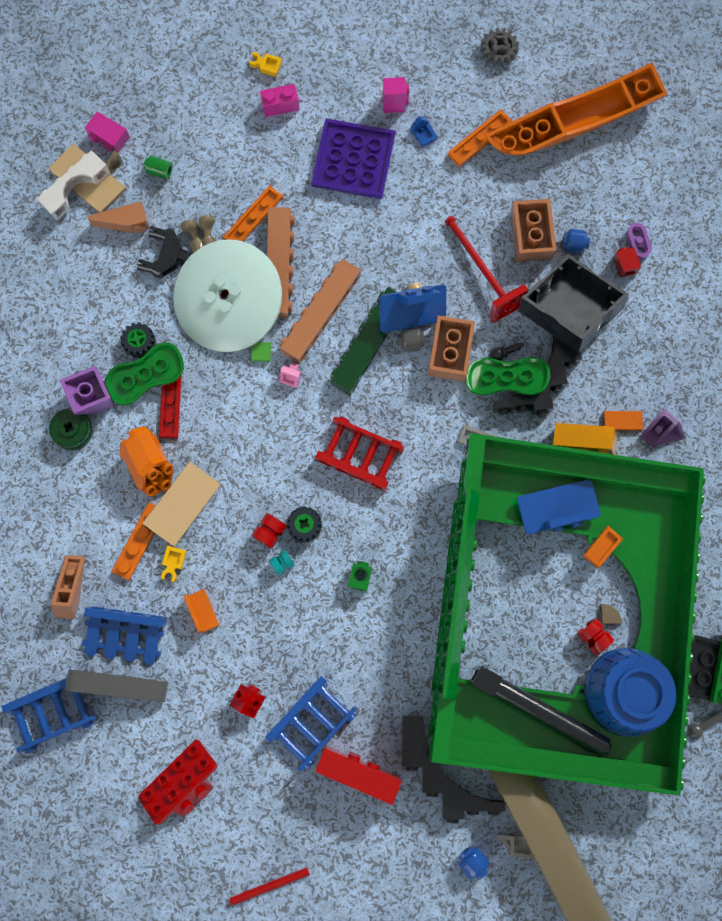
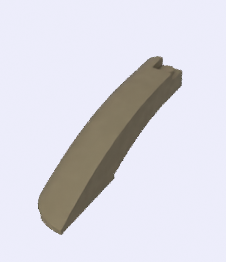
[488,770,612,921]

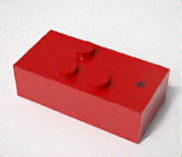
[315,745,402,805]

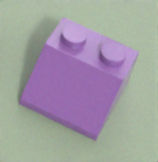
[59,366,113,415]

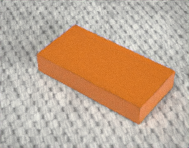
[603,411,643,431]
[582,526,623,569]

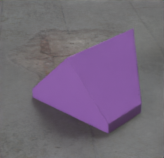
[639,409,686,448]

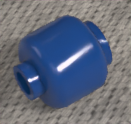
[562,228,590,254]
[458,846,489,880]

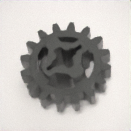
[480,27,519,66]

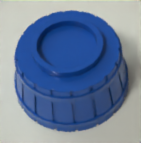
[584,648,676,737]

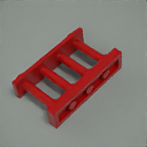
[315,416,404,491]

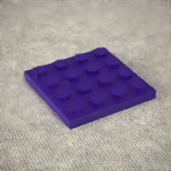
[311,118,396,199]

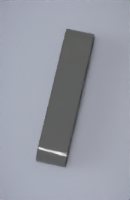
[65,670,168,702]

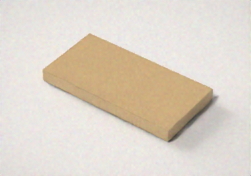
[48,143,126,213]
[142,461,221,547]

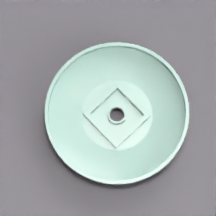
[174,240,282,352]

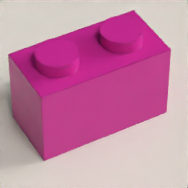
[382,77,410,113]
[260,84,300,117]
[85,111,130,153]

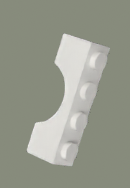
[37,150,110,221]

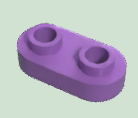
[626,223,651,260]

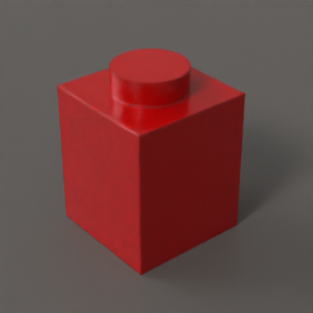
[613,247,641,278]

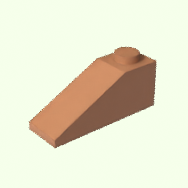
[87,201,150,233]
[51,555,85,619]

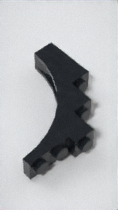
[492,336,582,417]
[402,715,505,823]

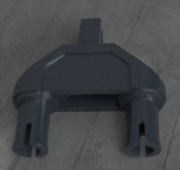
[137,226,191,278]

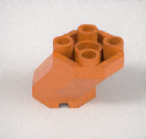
[119,426,174,497]

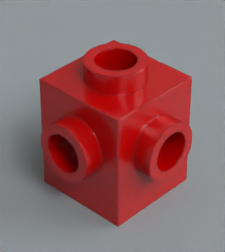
[229,684,265,719]

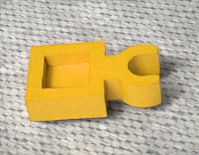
[249,52,282,77]
[161,546,187,582]

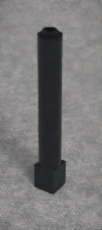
[469,666,612,757]

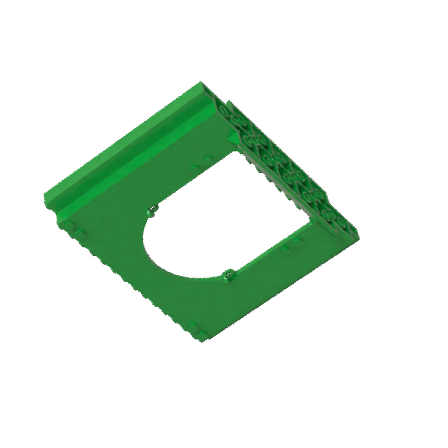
[428,433,706,796]

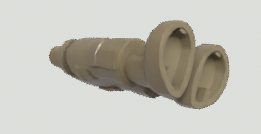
[181,215,216,254]

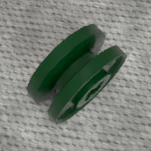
[49,408,93,451]

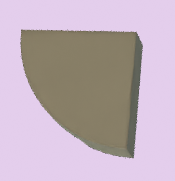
[106,150,123,174]
[600,604,622,624]

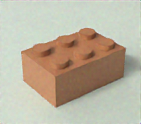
[510,199,557,262]
[427,315,475,381]

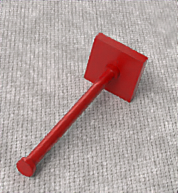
[444,216,529,323]

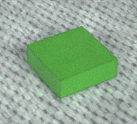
[251,342,271,362]

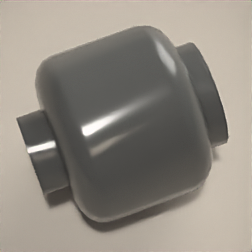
[397,327,424,352]

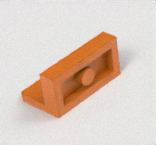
[183,589,219,633]

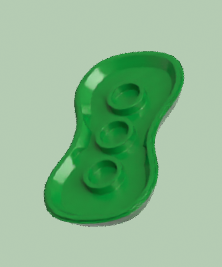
[105,342,184,405]
[466,357,550,396]

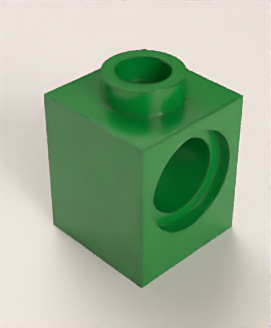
[348,561,372,592]

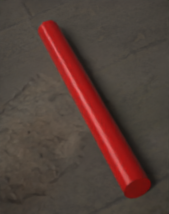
[229,867,310,906]

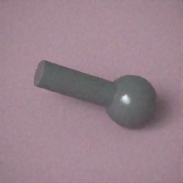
[687,712,722,739]

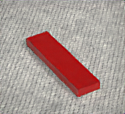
[159,375,182,439]

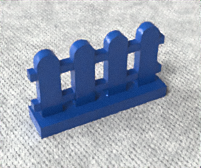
[82,606,168,665]

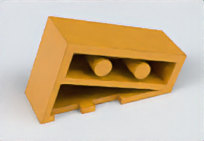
[553,423,617,455]

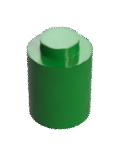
[144,156,173,180]

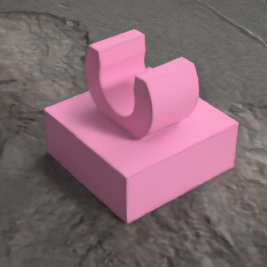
[279,362,301,388]

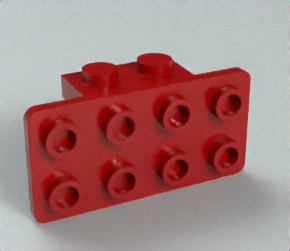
[138,739,218,825]

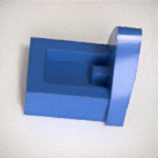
[410,116,438,148]

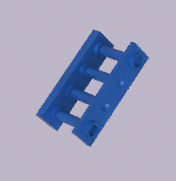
[265,676,357,772]
[1,678,98,754]

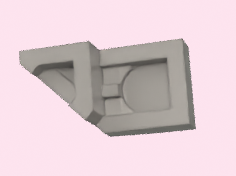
[497,834,533,859]

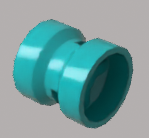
[268,549,295,576]

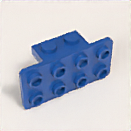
[379,284,446,333]
[517,480,601,535]

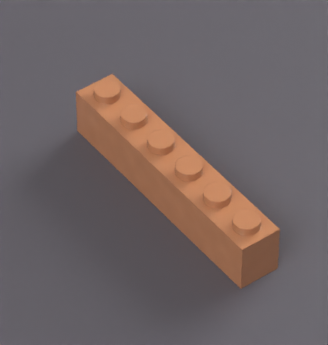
[267,207,295,318]
[280,259,361,365]

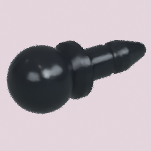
[490,343,525,361]

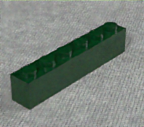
[330,287,396,396]

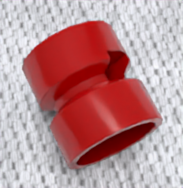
[251,513,287,549]
[576,618,615,656]

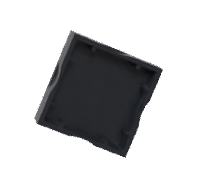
[519,254,629,353]

